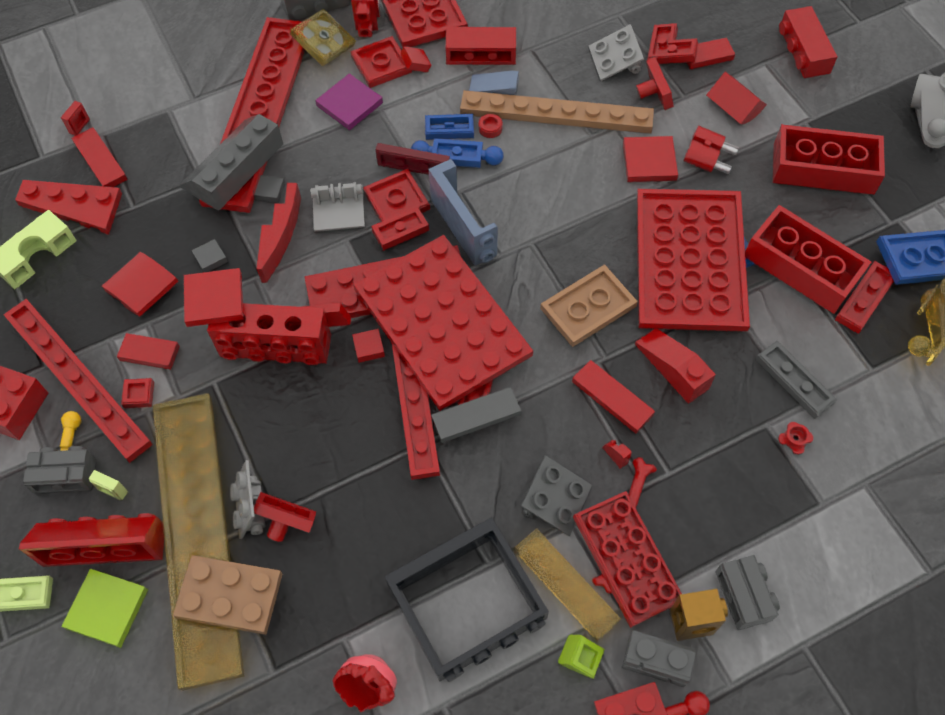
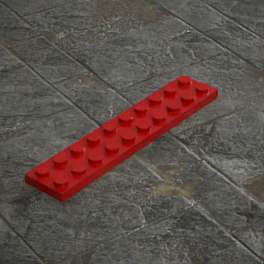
[199,17,310,213]

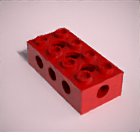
[207,303,331,365]

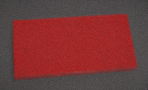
[573,491,682,628]

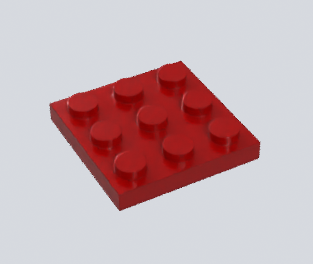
[381,0,468,48]

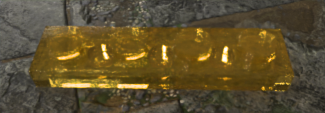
[514,528,621,642]

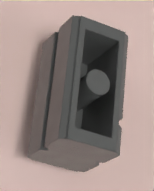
[23,446,96,493]
[715,555,780,630]
[622,630,696,687]

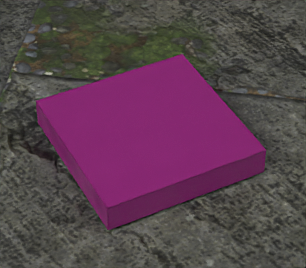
[315,73,383,130]

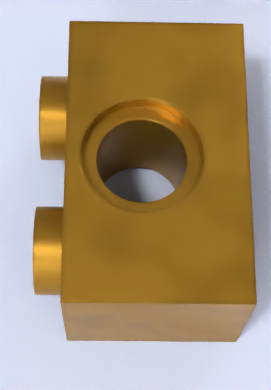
[669,589,728,641]

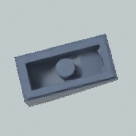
[469,71,519,95]

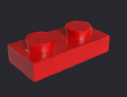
[371,206,429,251]

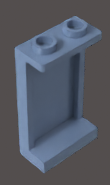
[429,159,498,266]

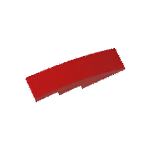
[256,183,301,283]

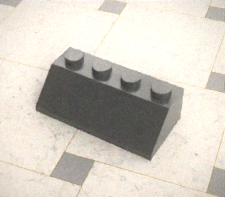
[180,114,283,211]

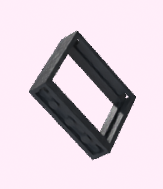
[385,517,549,682]

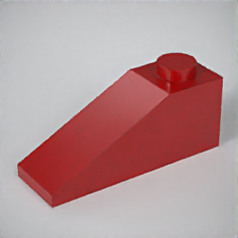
[635,329,716,404]

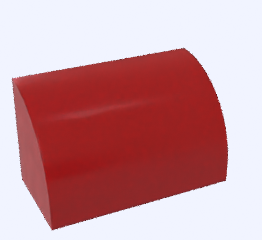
[706,72,767,124]

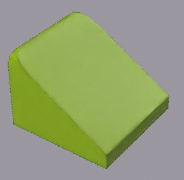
[558,634,605,679]

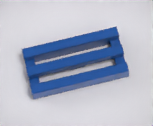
[425,114,474,140]

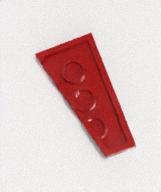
[15,180,122,235]

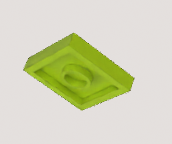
[61,569,148,648]

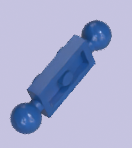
[411,138,504,168]

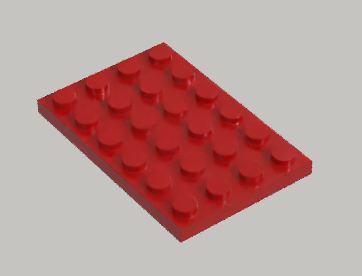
[637,189,750,331]
[353,235,533,411]

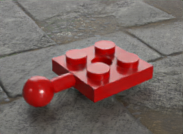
[594,682,710,715]

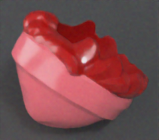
[333,654,397,712]

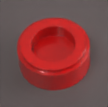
[478,114,503,138]

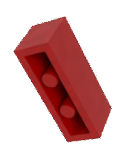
[779,6,838,78]
[445,27,516,65]

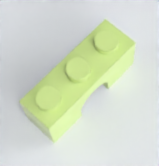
[0,210,77,290]

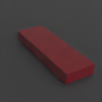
[375,143,450,175]

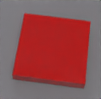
[350,36,412,88]
[623,136,678,182]
[363,169,430,222]
[184,268,244,327]

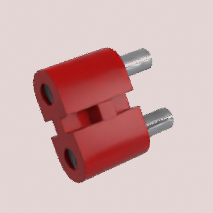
[683,125,739,174]

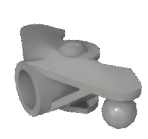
[911,73,945,148]

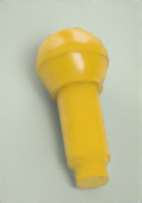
[60,411,82,451]

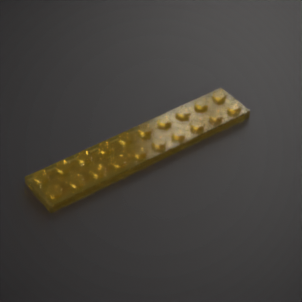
[153,393,244,691]

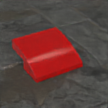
[102,252,179,317]

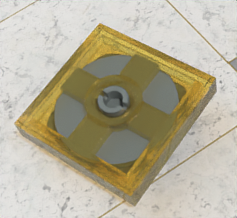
[290,9,356,66]

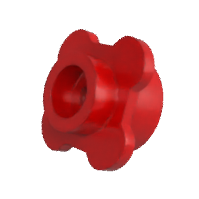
[778,422,813,455]

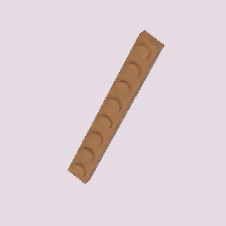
[460,90,654,134]

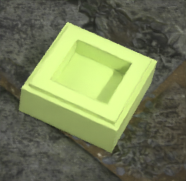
[89,470,128,500]

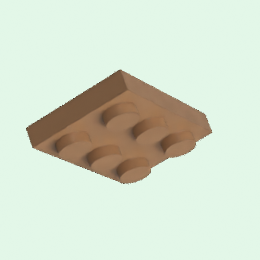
[540,264,638,347]
[173,555,283,635]

